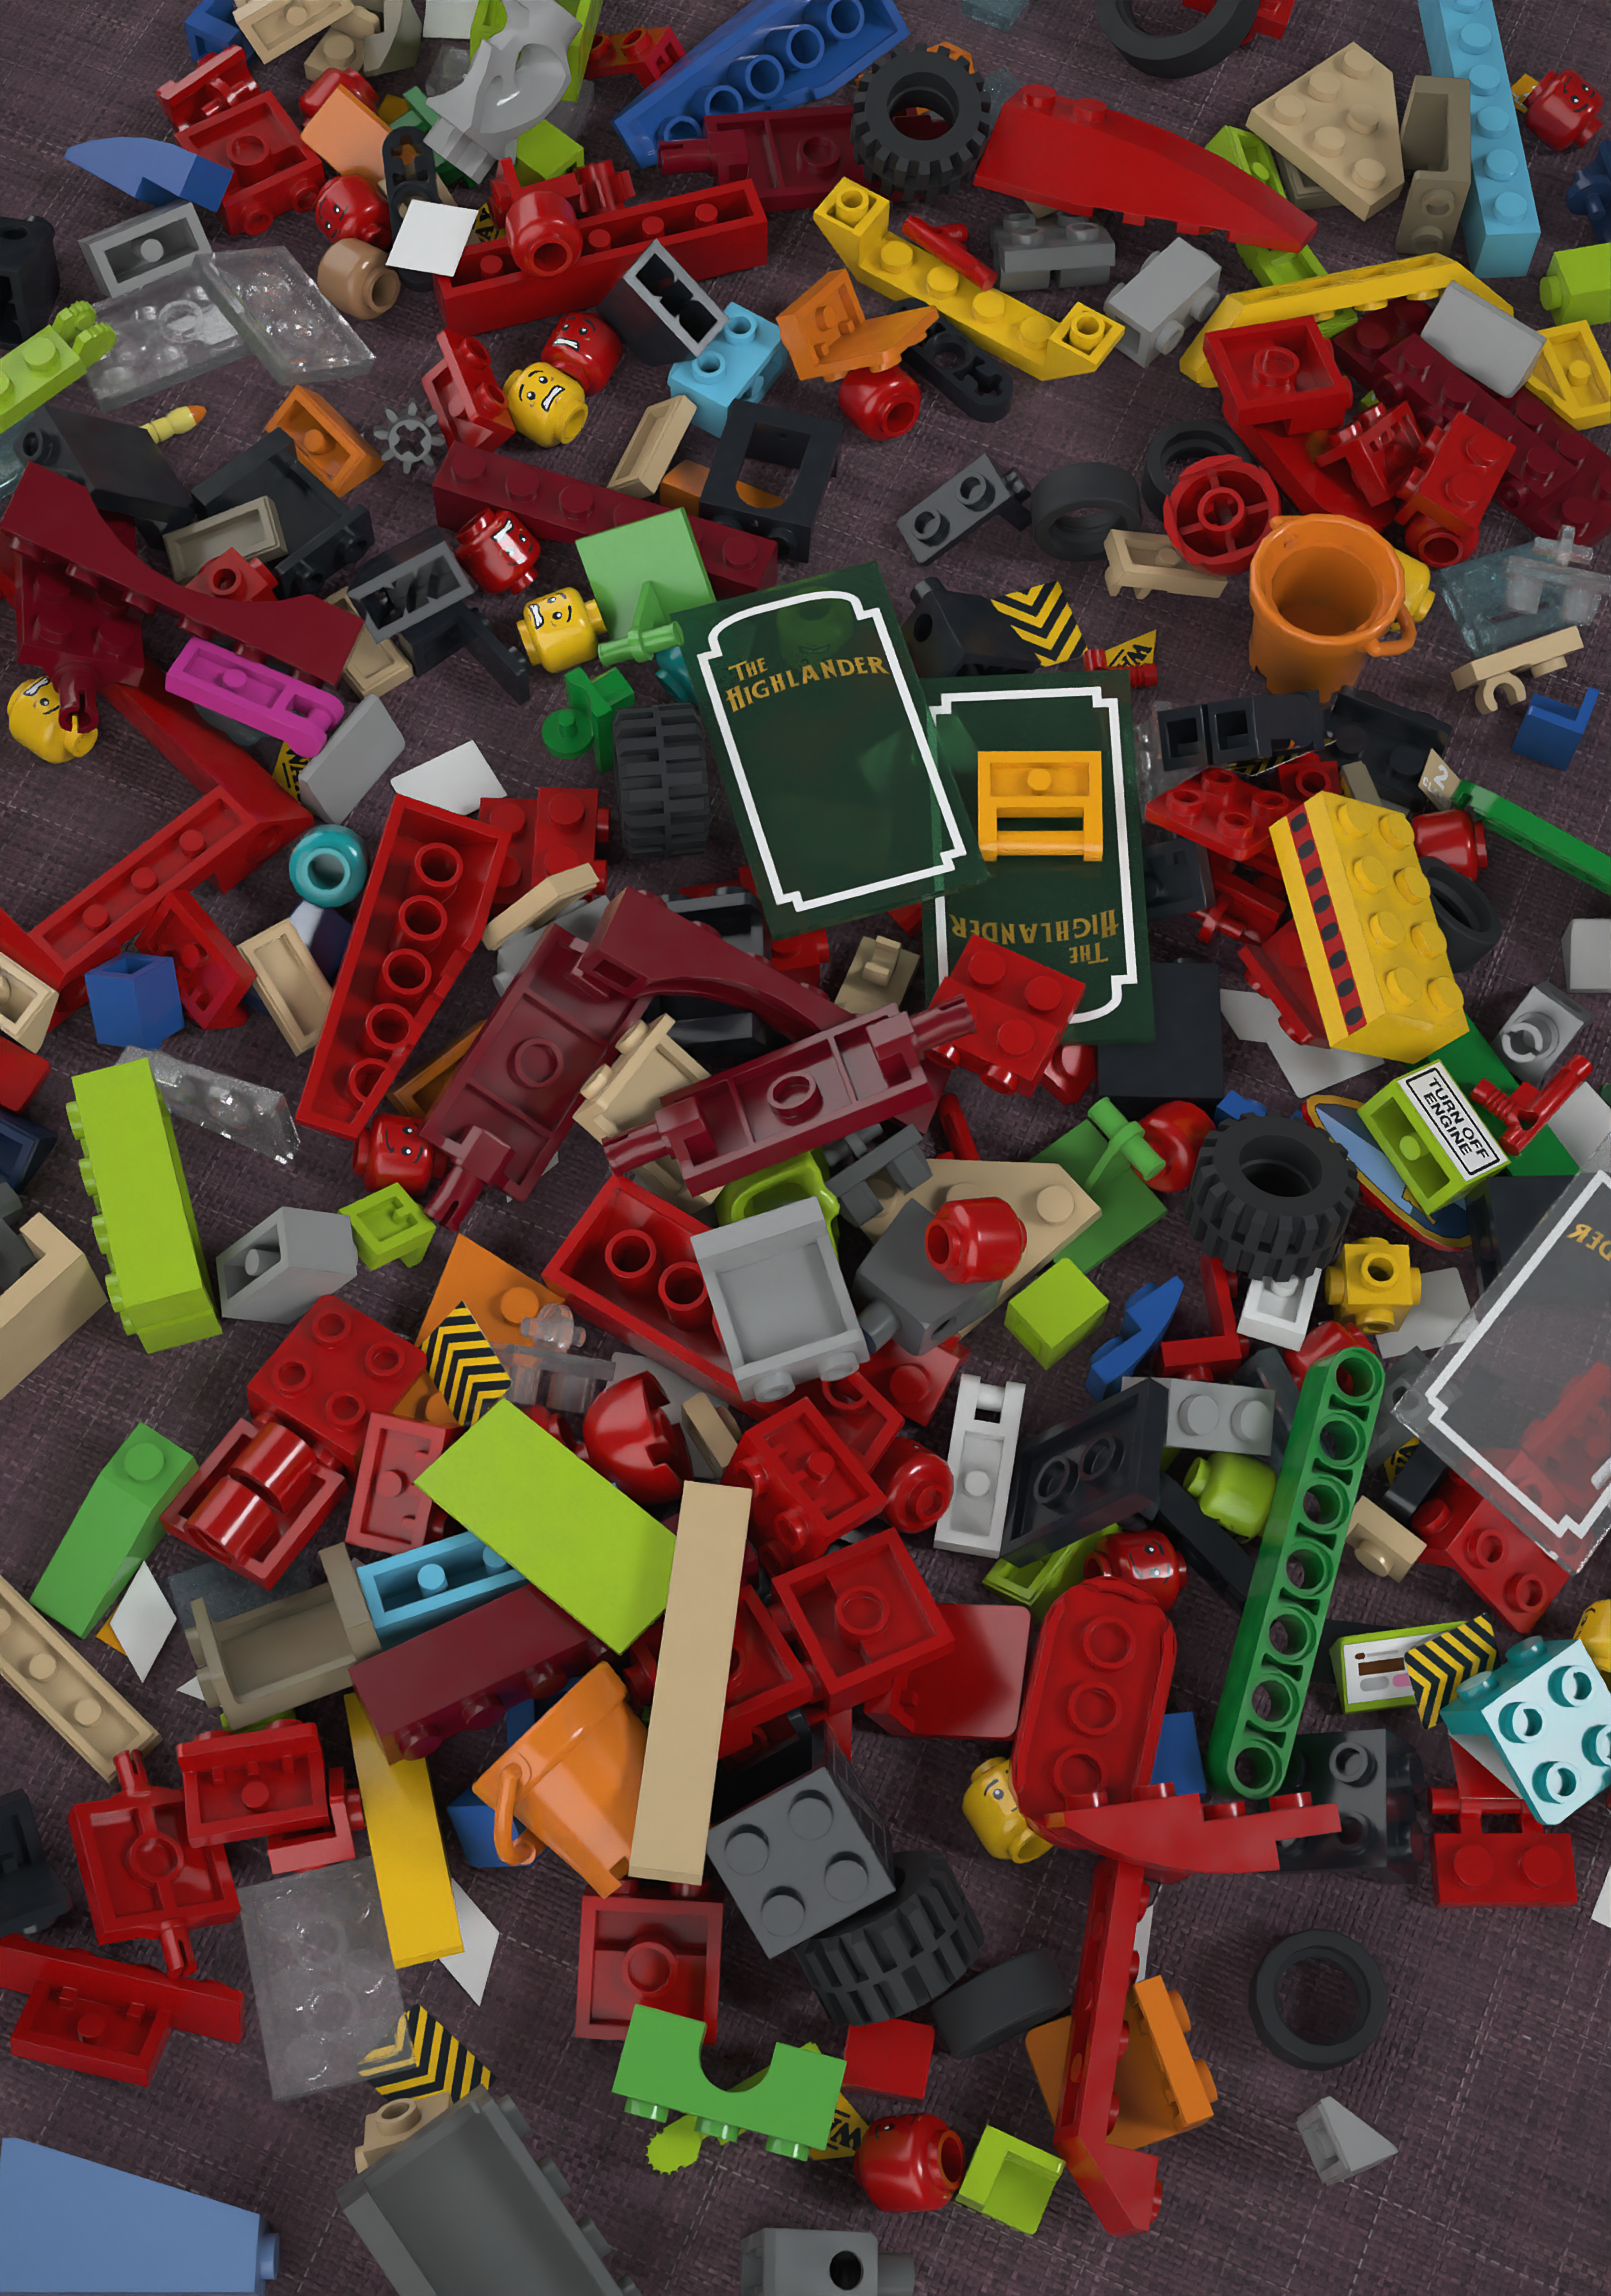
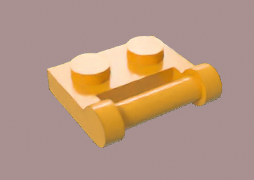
[978,751,1103,862]

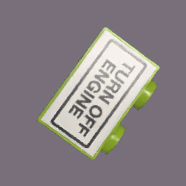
[1356,1059,1511,1216]

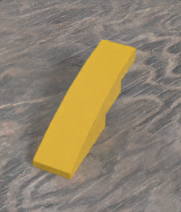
[344,1693,465,1970]

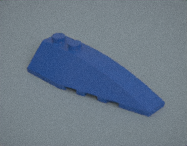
[610,0,910,169]

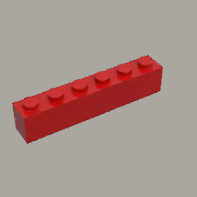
[432,178,768,337]

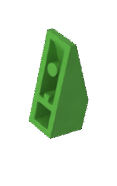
[28,1422,199,1641]

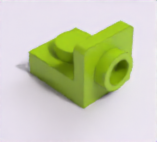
[337,1182,437,1271]

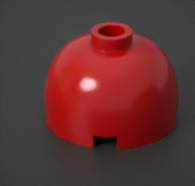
[1163,454,1282,577]
[576,1370,695,1508]

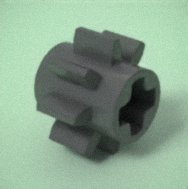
[374,397,445,473]

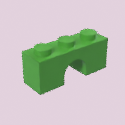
[612,2004,847,2162]

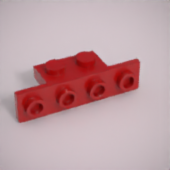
[0,1933,245,2088]

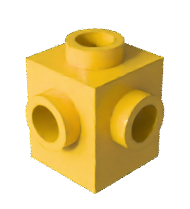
[1324,1237,1421,1335]

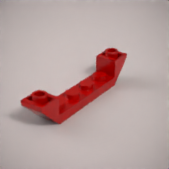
[1053,1803,1207,2238]

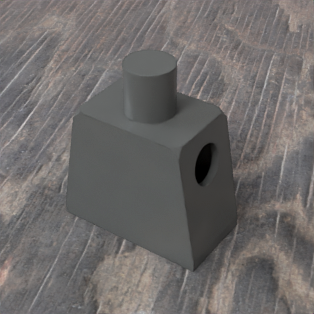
[850,1198,1003,1356]
[740,2228,915,2296]

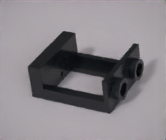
[698,398,844,564]

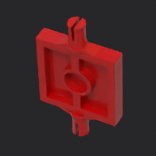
[67,1749,241,1979]

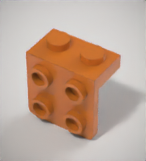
[776,268,939,382]
[1024,1975,1218,2150]

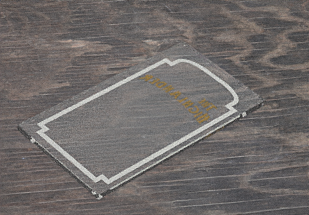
[1390,1131,1611,1576]

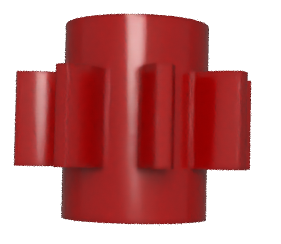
[572,159,636,218]

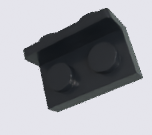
[1314,685,1453,812]
[1086,830,1217,932]

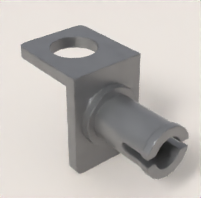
[1489,981,1595,1086]

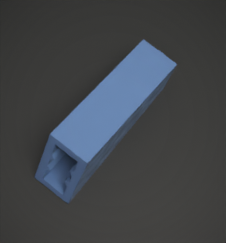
[0,2138,280,2296]

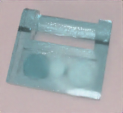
[1435,538,1588,658]

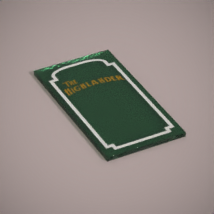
[670,560,990,942]
[911,669,1155,1046]

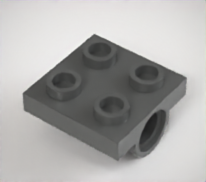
[988,211,1115,292]

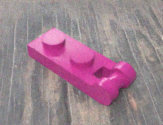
[165,635,345,758]

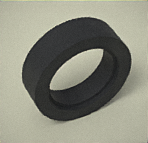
[1094,0,1260,79]

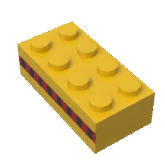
[1269,791,1470,1064]

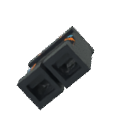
[1157,690,1333,772]

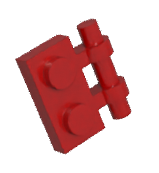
[1427,1780,1578,1908]

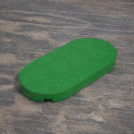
[1449,779,1611,897]

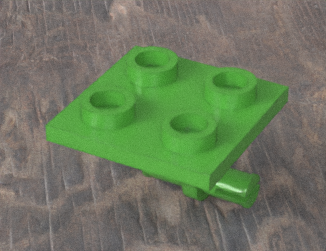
[575,506,722,668]
[1027,1097,1168,1275]

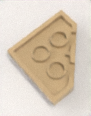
[1245,41,1405,221]
[858,1159,1102,1340]

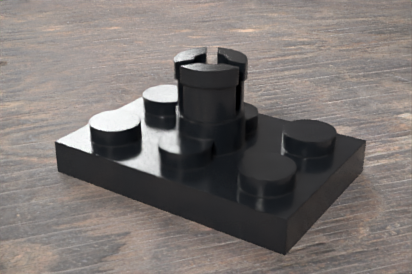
[1000,1377,1169,1569]

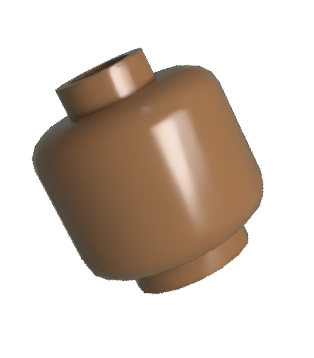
[317,238,400,320]

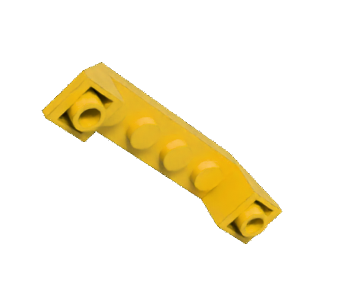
[813,177,1125,381]
[1179,252,1514,388]

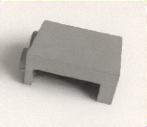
[690,1196,870,1402]

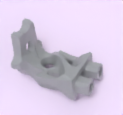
[423,0,583,184]

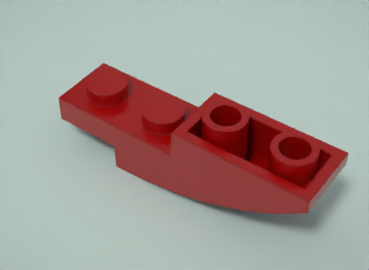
[1044,1782,1342,1874]

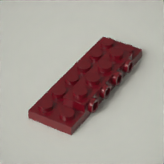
[1331,296,1611,563]

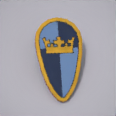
[1301,1095,1472,1252]

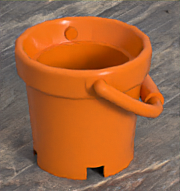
[1249,514,1417,703]
[472,1661,649,1900]

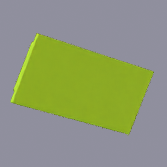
[413,1397,677,1656]

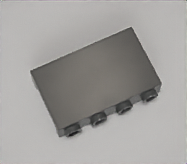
[335,2084,642,2296]

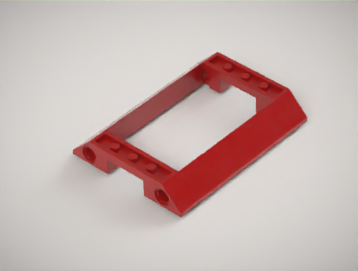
[0,529,315,1034]

